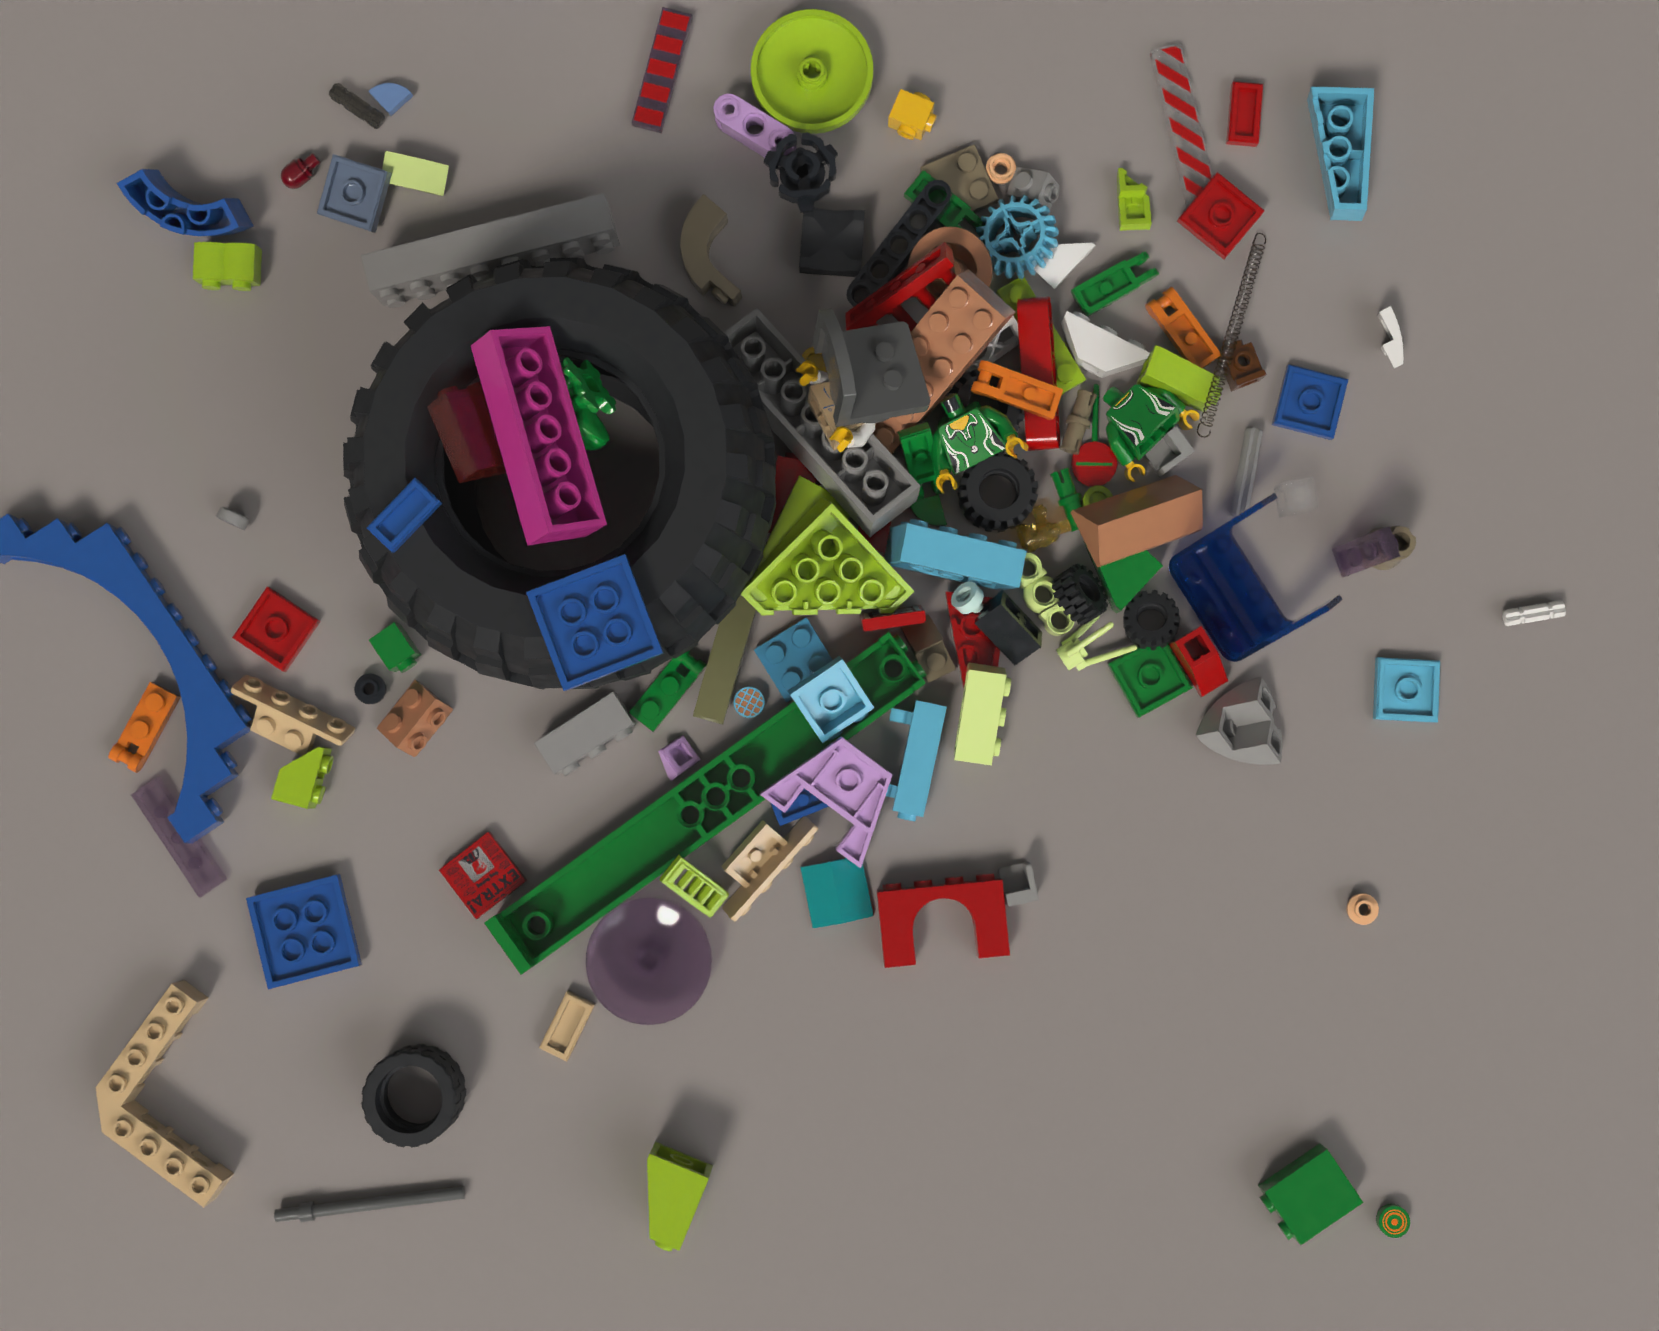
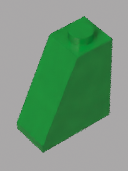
[1083,541,1163,613]

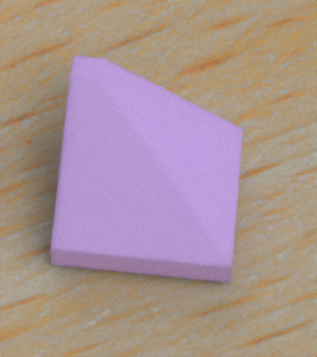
[658,735,701,781]

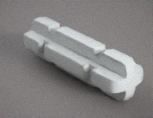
[1502,600,1566,626]

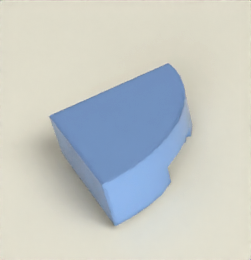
[368,83,413,116]

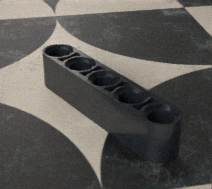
[846,180,952,307]

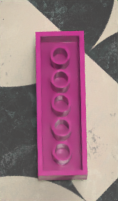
[471,326,607,546]

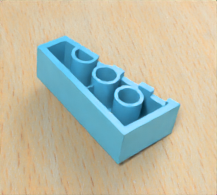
[1307,87,1374,221]

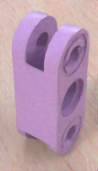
[713,94,796,158]

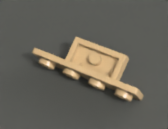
[231,675,355,756]
[721,816,818,922]

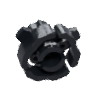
[764,132,838,213]

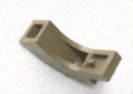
[680,194,742,307]

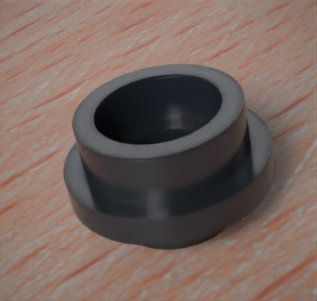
[354,673,386,704]

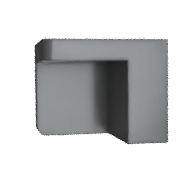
[1144,426,1195,477]
[998,862,1039,907]

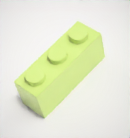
[954,663,1011,766]

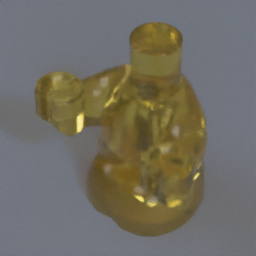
[1016,504,1071,553]

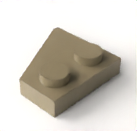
[920,144,999,213]

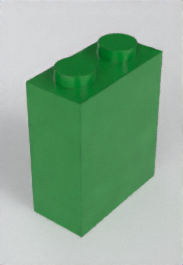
[1258,1143,1364,1245]

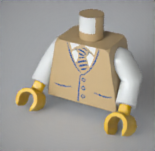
[795,360,876,452]

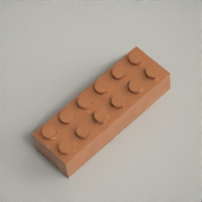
[873,269,1016,455]

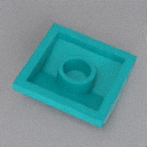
[800,858,874,928]

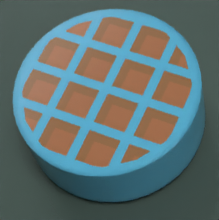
[733,687,765,718]

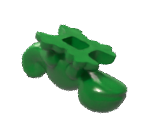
[560,357,616,450]

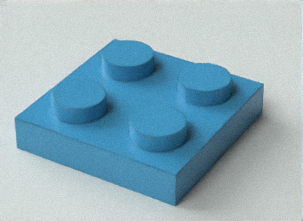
[754,618,833,703]

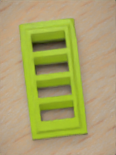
[659,855,729,917]

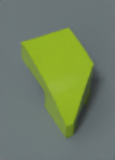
[1117,168,1152,231]

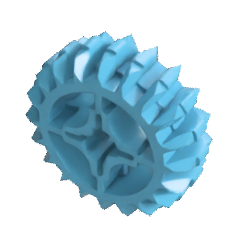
[976,195,1059,279]

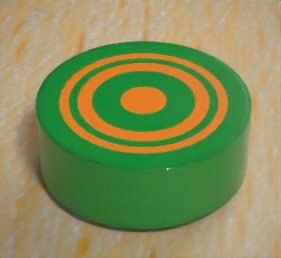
[1376,1204,1410,1238]

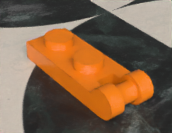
[1145,287,1220,368]
[970,360,1063,420]
[108,682,181,773]

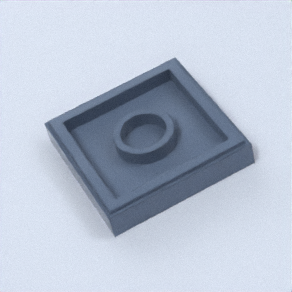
[317,154,392,233]

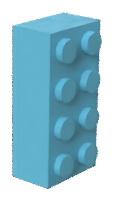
[884,519,1027,590]

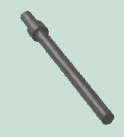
[274,1186,465,1222]

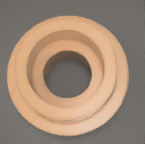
[986,153,1016,184]
[1346,893,1379,925]

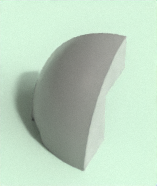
[1196,677,1282,765]

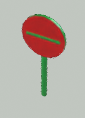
[1071,384,1117,487]

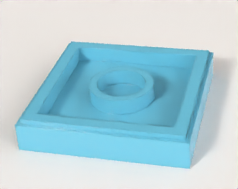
[1373,657,1440,723]

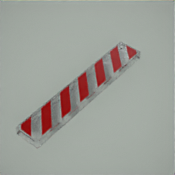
[1150,43,1213,208]

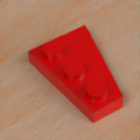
[945,591,1000,688]

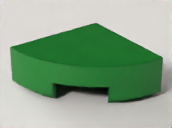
[910,495,947,527]

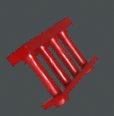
[845,242,956,333]

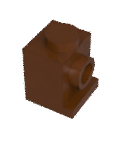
[1220,340,1266,392]

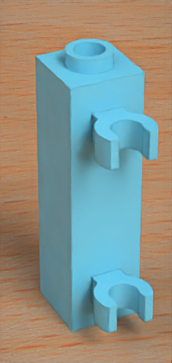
[886,700,947,822]

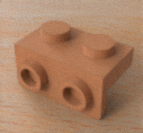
[376,680,453,757]

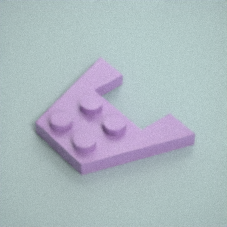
[760,736,892,868]

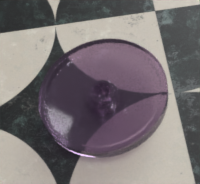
[585,897,712,1025]

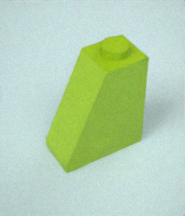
[1136,345,1222,412]

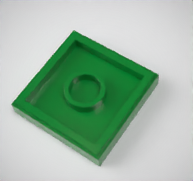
[1107,643,1193,718]

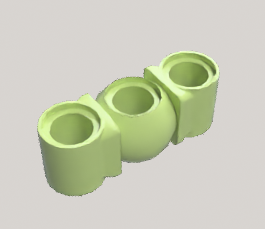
[1020,553,1074,636]

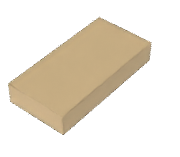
[539,990,596,1062]

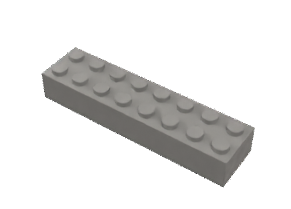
[361,193,620,308]
[724,308,921,537]

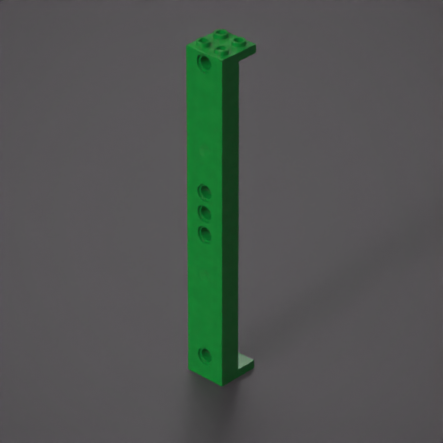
[484,632,927,975]

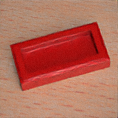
[1226,81,1263,147]

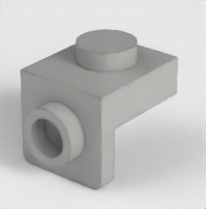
[1006,167,1059,210]

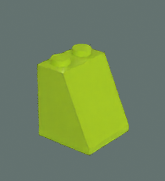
[647,1141,713,1251]

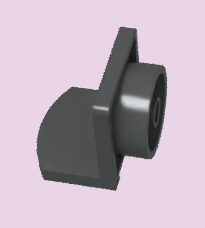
[812,308,931,427]

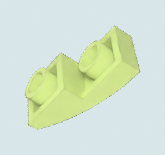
[382,151,449,196]

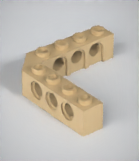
[95,980,234,1208]

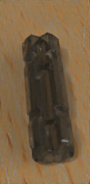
[329,83,385,129]

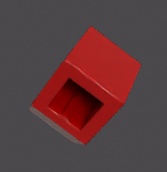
[1168,626,1228,697]

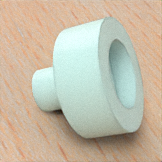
[951,581,984,614]

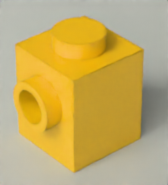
[888,89,937,140]

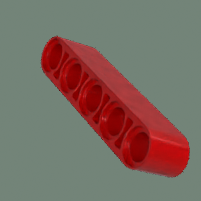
[1017,296,1061,451]

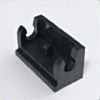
[974,589,1042,666]

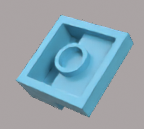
[788,656,874,743]

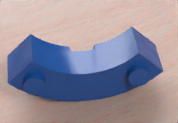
[117,169,254,236]

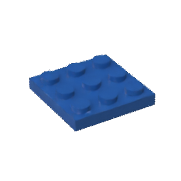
[526,554,664,691]
[246,874,362,990]

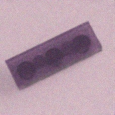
[1332,526,1400,578]

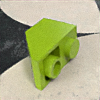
[271,747,334,809]

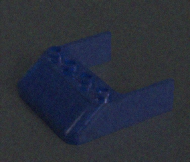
[1169,493,1343,662]

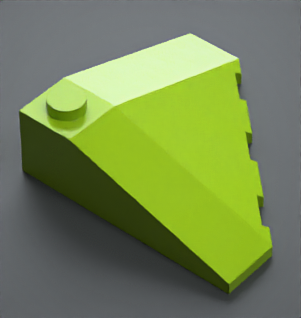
[741,497,915,616]

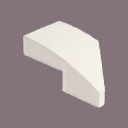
[1034,242,1096,289]
[1377,306,1404,369]

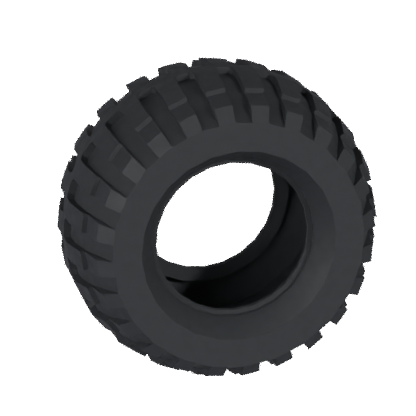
[343,258,776,690]

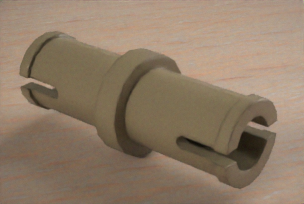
[1060,390,1097,455]

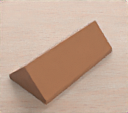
[1070,475,1203,568]

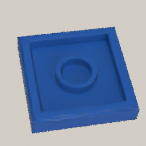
[1272,364,1349,440]

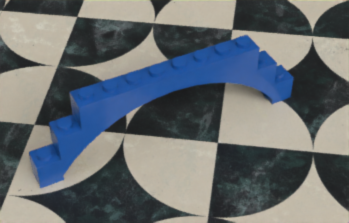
[0,513,252,844]

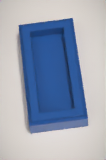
[367,478,442,553]

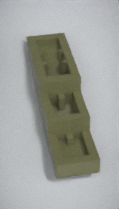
[693,596,756,725]

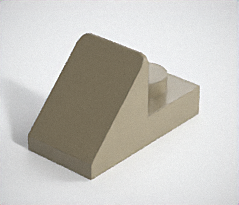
[901,614,956,683]

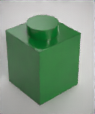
[369,622,421,673]

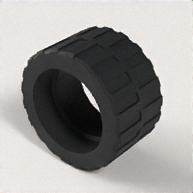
[361,1044,466,1148]

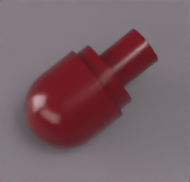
[281,153,321,189]

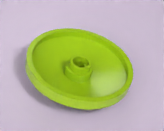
[751,9,873,134]

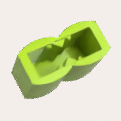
[193,242,262,291]

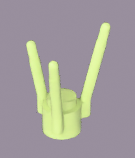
[1056,615,1137,671]

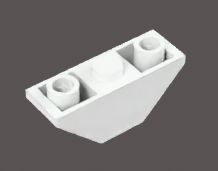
[1061,311,1150,378]

